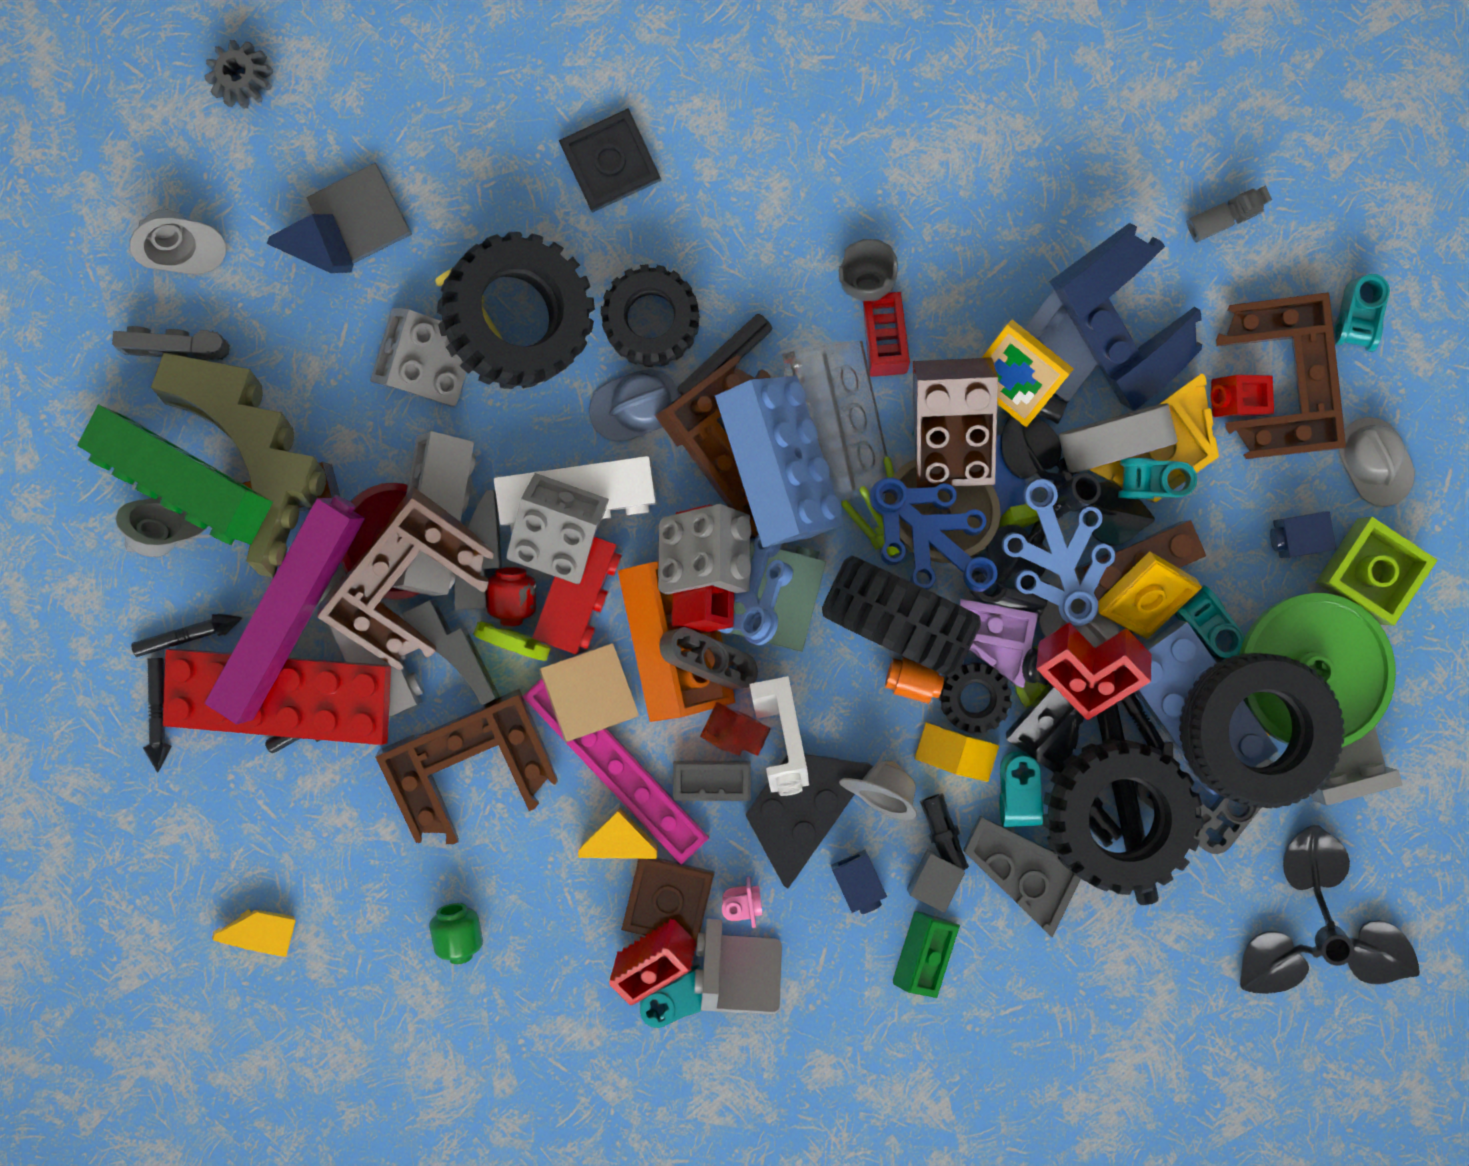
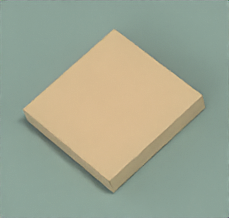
[539,643,639,743]

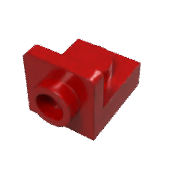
[1210,375,1274,417]

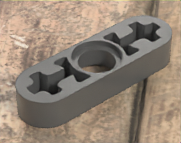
[660,627,758,690]

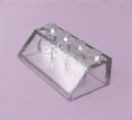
[782,341,888,503]

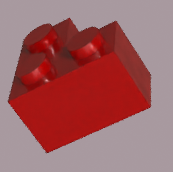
[1036,622,1152,721]

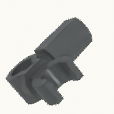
[1186,185,1272,243]

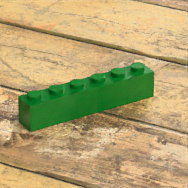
[77,404,273,545]

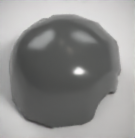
[839,239,898,301]

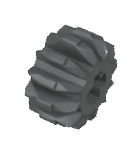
[204,40,273,109]

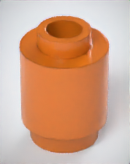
[885,657,944,704]

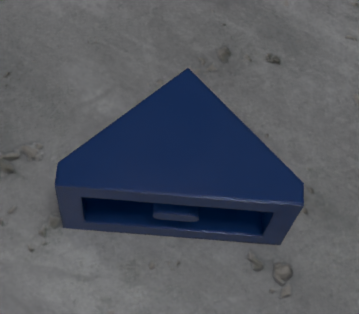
[267,214,354,273]

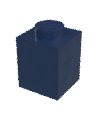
[1270,511,1336,558]
[831,849,887,914]

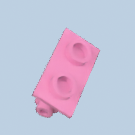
[722,876,762,928]

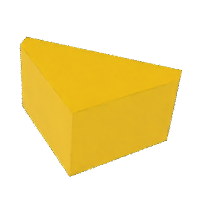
[914,722,1000,782]
[578,807,658,859]

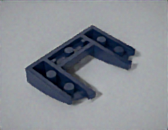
[1049,223,1202,411]

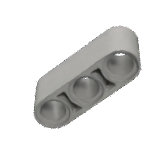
[1059,403,1178,473]

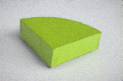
[998,501,1040,529]

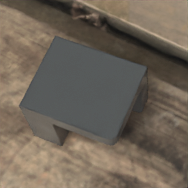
[907,849,965,913]

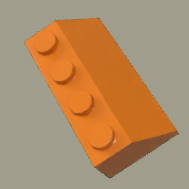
[617,561,736,722]

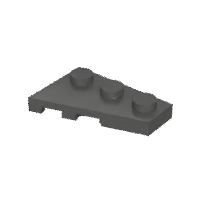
[963,816,1081,937]

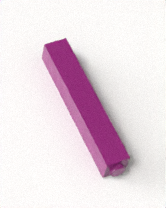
[204,495,365,725]

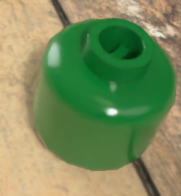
[429,903,483,964]

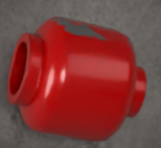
[486,567,536,626]

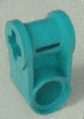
[1333,274,1390,352]
[1118,458,1198,499]
[1175,585,1245,658]
[999,751,1044,827]
[640,965,702,1028]

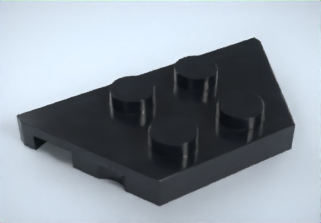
[745,753,873,889]

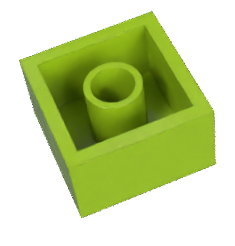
[1315,517,1438,626]

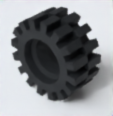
[939,663,1012,734]

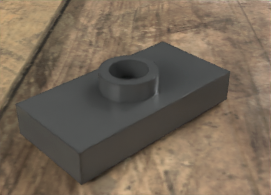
[673,761,751,801]

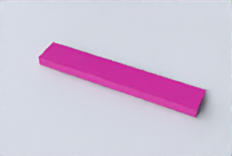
[522,678,709,865]

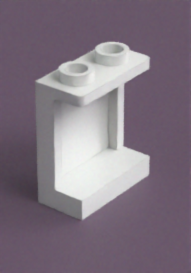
[749,676,809,796]

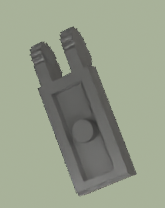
[112,326,230,360]

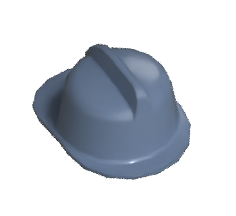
[589,369,679,441]

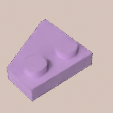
[960,599,1038,688]

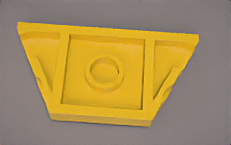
[1088,373,1219,503]

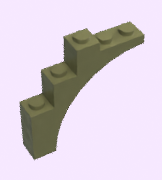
[151,353,326,578]

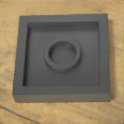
[306,163,412,264]

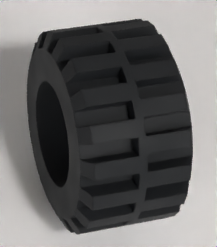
[601,264,700,367]

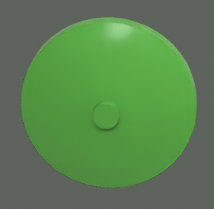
[1239,593,1396,747]

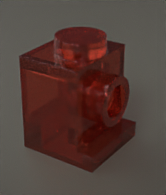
[700,702,771,756]

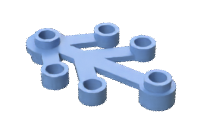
[1002,478,1115,626]
[718,535,793,645]

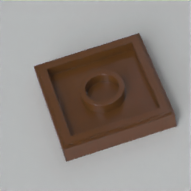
[621,858,715,948]

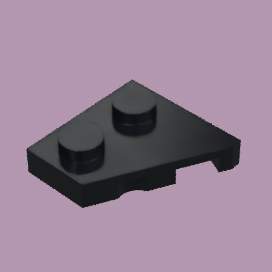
[1006,683,1084,773]

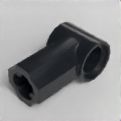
[969,571,1050,616]

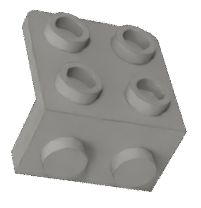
[658,504,751,594]
[694,919,782,1015]

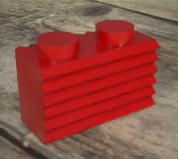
[609,919,697,1005]

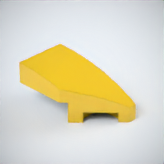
[212,909,296,957]

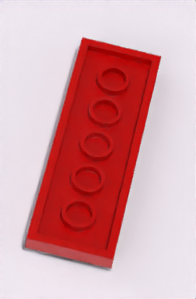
[163,648,391,745]

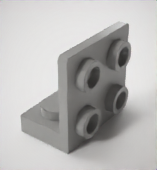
[370,308,466,406]
[506,473,609,584]
[1311,727,1403,806]

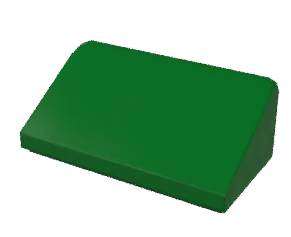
[893,911,960,998]

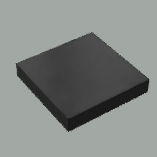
[559,108,661,213]

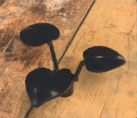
[987,415,1155,590]
[1240,825,1420,994]

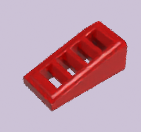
[863,292,910,377]

